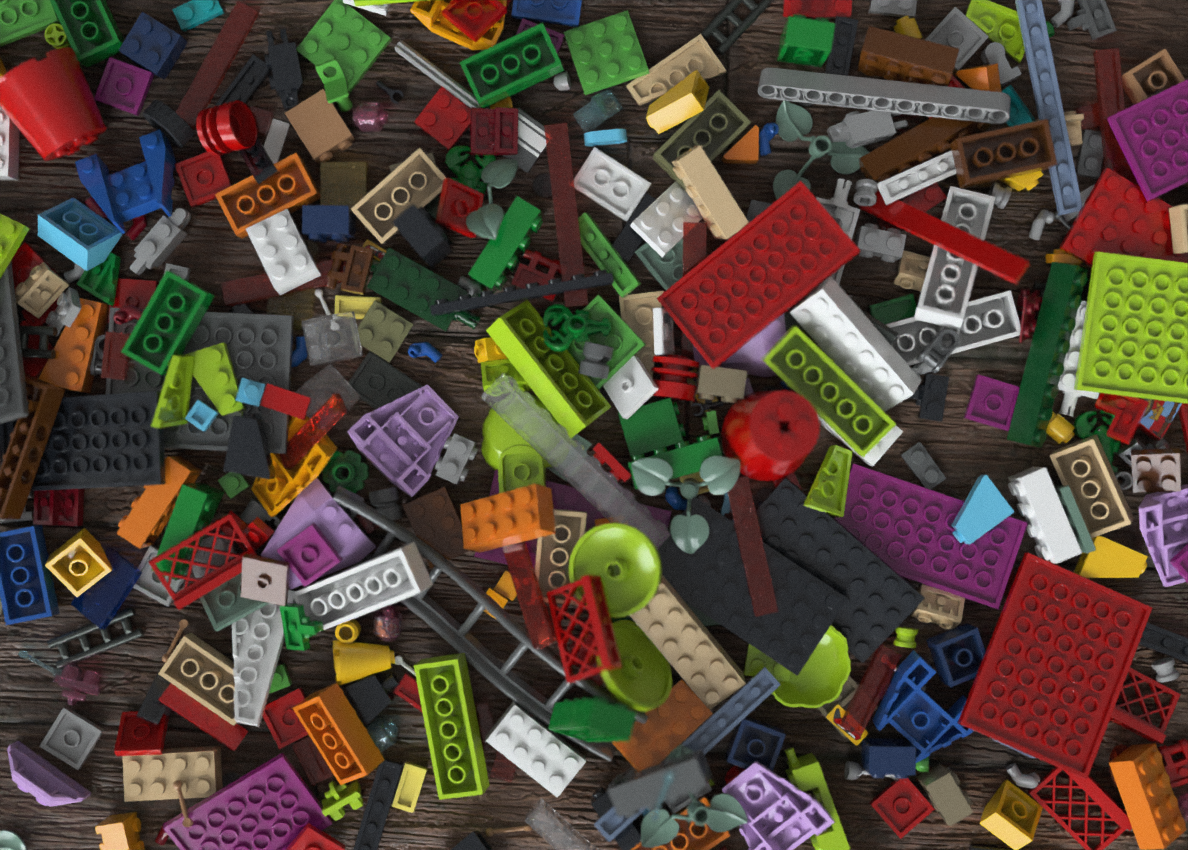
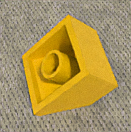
[45,528,113,597]
[979,780,1043,850]

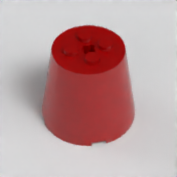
[0,47,107,161]
[721,391,820,481]

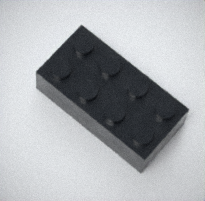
[392,204,453,269]

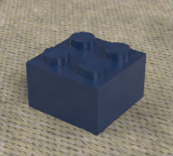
[118,12,188,81]
[302,205,356,243]
[926,623,986,687]
[725,716,786,772]
[861,738,916,779]

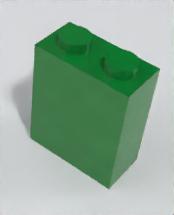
[618,398,686,457]

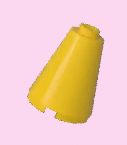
[333,640,395,686]

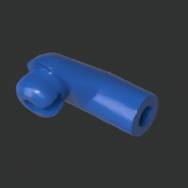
[759,122,779,156]

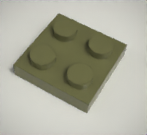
[351,300,414,363]

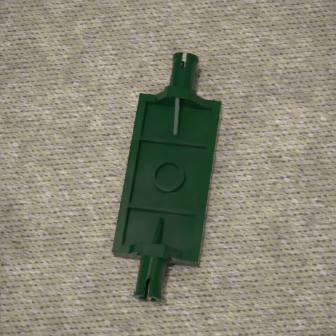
[367,248,481,332]

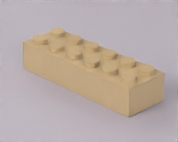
[630,575,746,710]

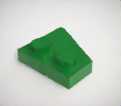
[77,252,121,306]

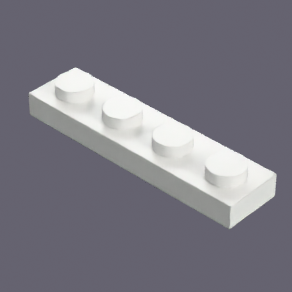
[877,150,957,205]

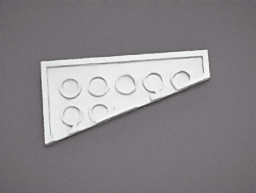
[232,590,295,727]

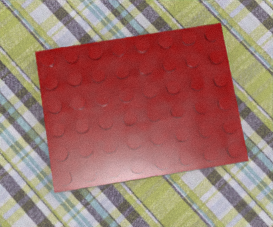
[958,553,1152,779]

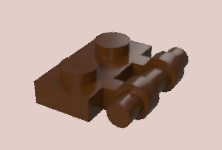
[326,243,375,295]

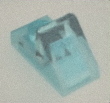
[573,89,623,133]

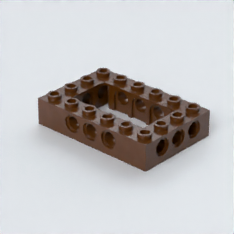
[0,373,65,519]

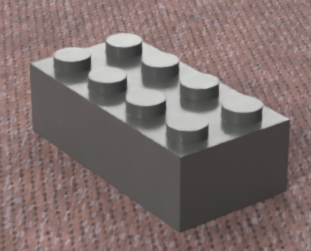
[608,748,712,818]

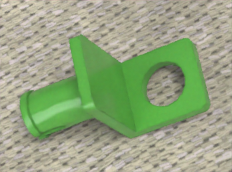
[315,58,353,112]

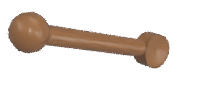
[162,619,189,663]
[173,780,193,827]
[485,824,533,837]

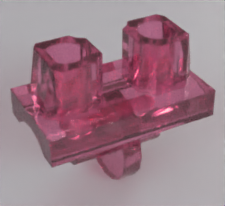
[54,665,101,706]

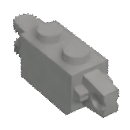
[827,110,908,148]
[129,208,192,275]

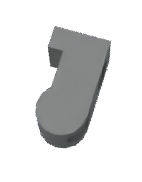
[981,42,1021,87]

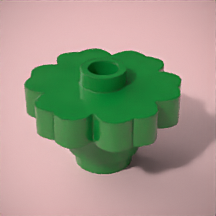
[322,450,369,494]

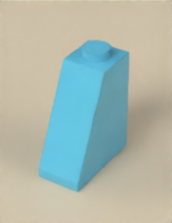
[951,475,1014,545]

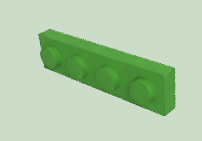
[568,212,641,298]

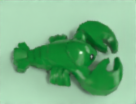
[445,145,496,194]
[543,304,611,352]
[1073,410,1121,472]

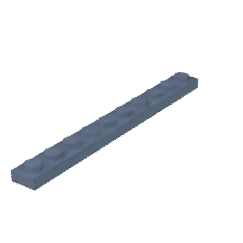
[1015,0,1082,216]
[594,667,781,842]

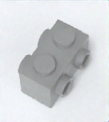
[854,224,907,263]
[434,433,478,484]

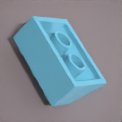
[38,197,122,271]

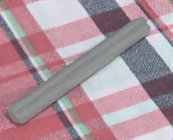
[394,40,488,109]

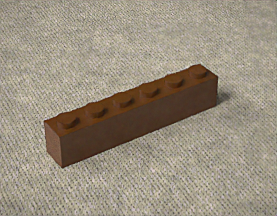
[859,117,992,183]

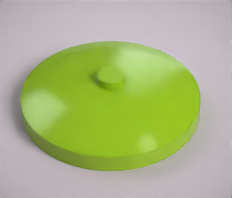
[569,523,662,618]
[596,620,672,711]

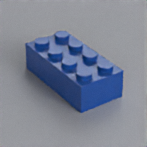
[0,525,60,625]

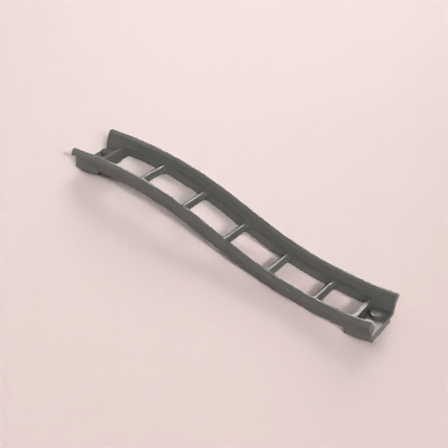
[332,486,648,762]

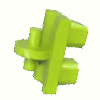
[322,780,364,821]

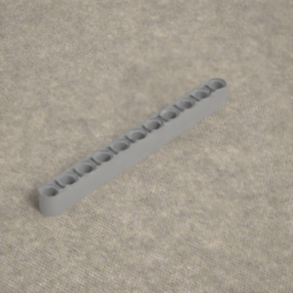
[758,68,1011,124]

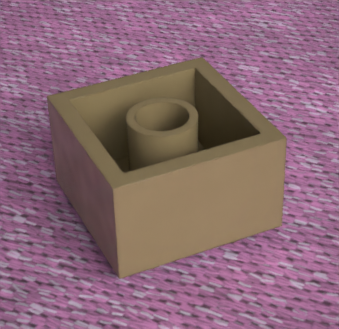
[695,365,747,403]
[917,763,973,827]

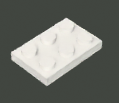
[630,181,703,258]

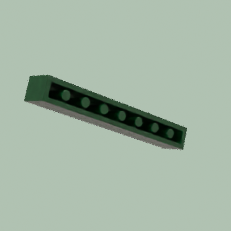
[1007,262,1088,448]

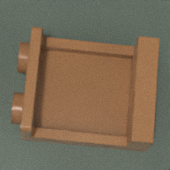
[285,89,355,163]

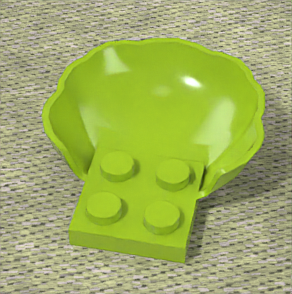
[481,394,569,494]
[744,625,851,708]

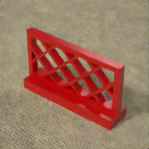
[148,513,258,610]
[546,574,622,683]
[1110,668,1181,744]
[1028,767,1132,850]

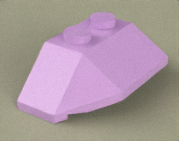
[7,741,91,807]

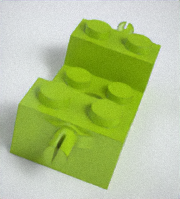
[785,747,850,850]

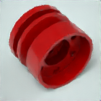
[196,100,257,156]
[651,354,700,401]

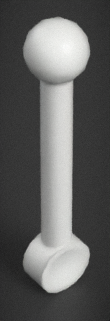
[314,288,340,332]
[395,655,416,676]

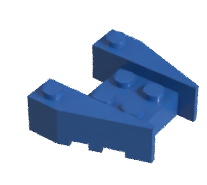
[75,129,176,234]
[872,650,974,763]

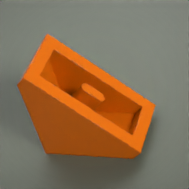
[955,63,1001,92]
[721,125,759,164]

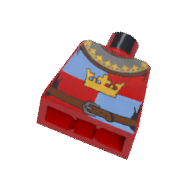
[1137,397,1182,440]

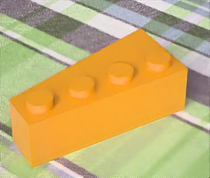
[95,812,145,850]

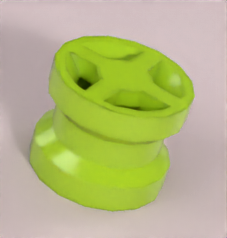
[45,23,71,49]
[893,626,918,648]

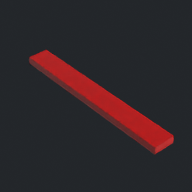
[858,191,1030,284]

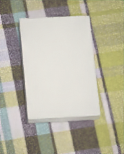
[570,147,652,222]

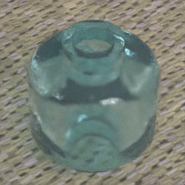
[366,718,399,752]

